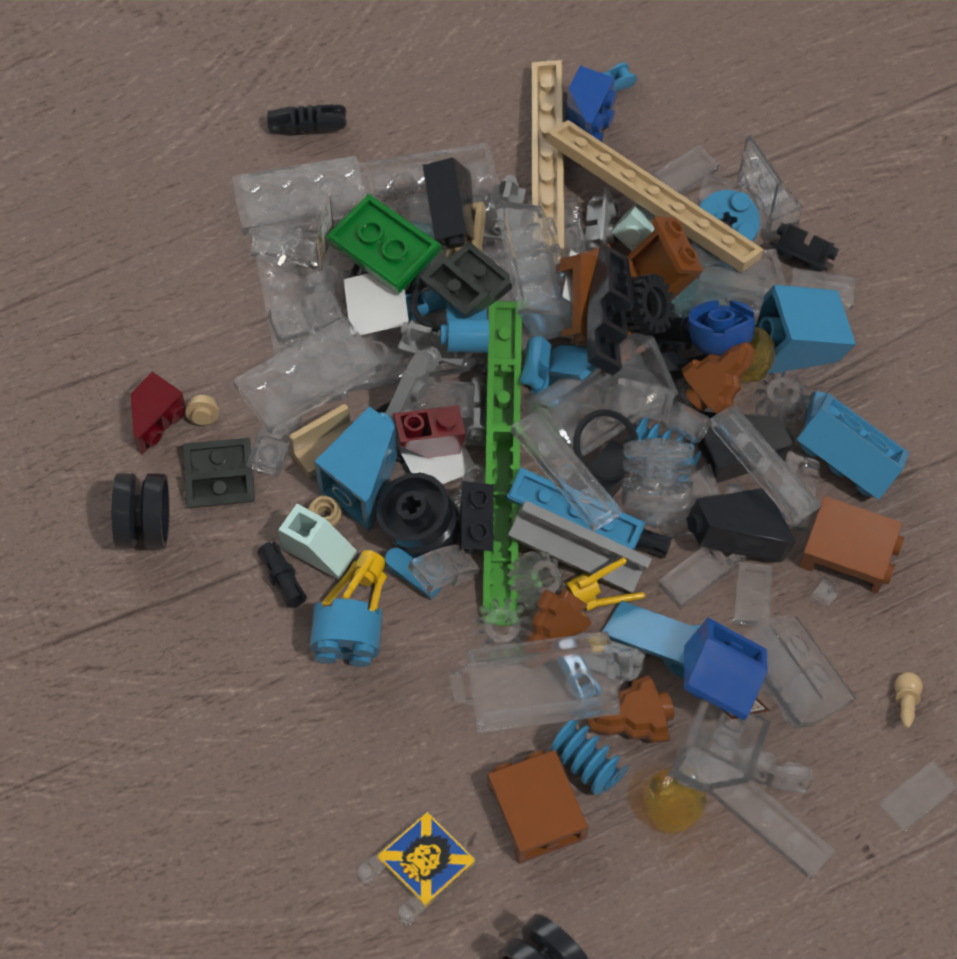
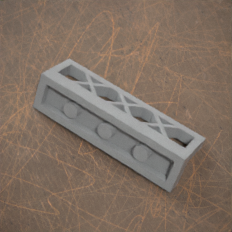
[507,501,652,594]

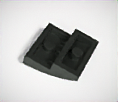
[420,241,516,318]
[183,438,255,508]

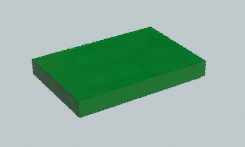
[325,193,442,295]

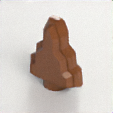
[681,342,756,419]
[521,588,592,668]
[587,675,675,744]

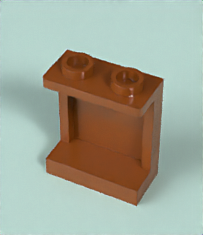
[625,216,704,301]
[560,254,632,345]
[799,496,905,593]
[487,750,588,864]

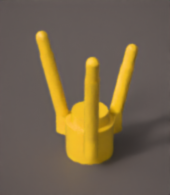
[321,550,387,612]
[565,558,645,611]

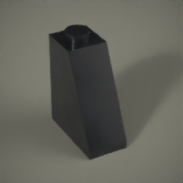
[422,157,475,249]
[690,411,794,484]
[686,487,796,562]

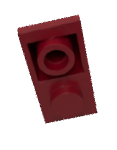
[130,371,186,455]
[393,405,466,458]

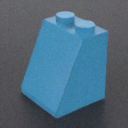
[750,285,856,375]
[314,406,397,531]

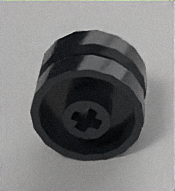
[376,472,460,560]
[111,473,170,549]
[498,914,589,959]

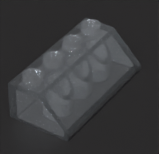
[495,200,572,340]
[528,333,679,463]

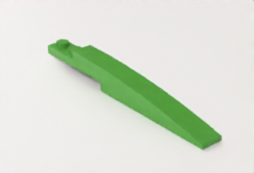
[482,301,522,627]

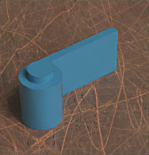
[440,302,489,353]
[544,345,597,394]
[602,601,700,679]

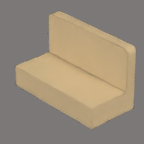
[289,404,352,479]

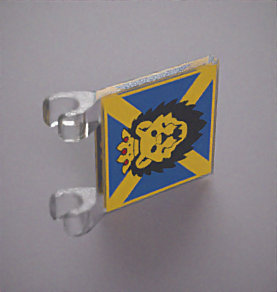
[357,810,478,927]

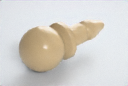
[894,672,923,728]

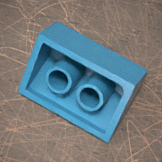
[797,394,909,500]

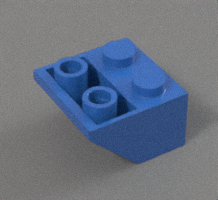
[566,66,617,142]
[684,617,768,721]

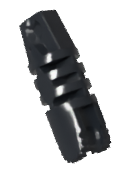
[267,104,347,134]

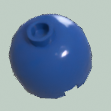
[688,300,755,356]

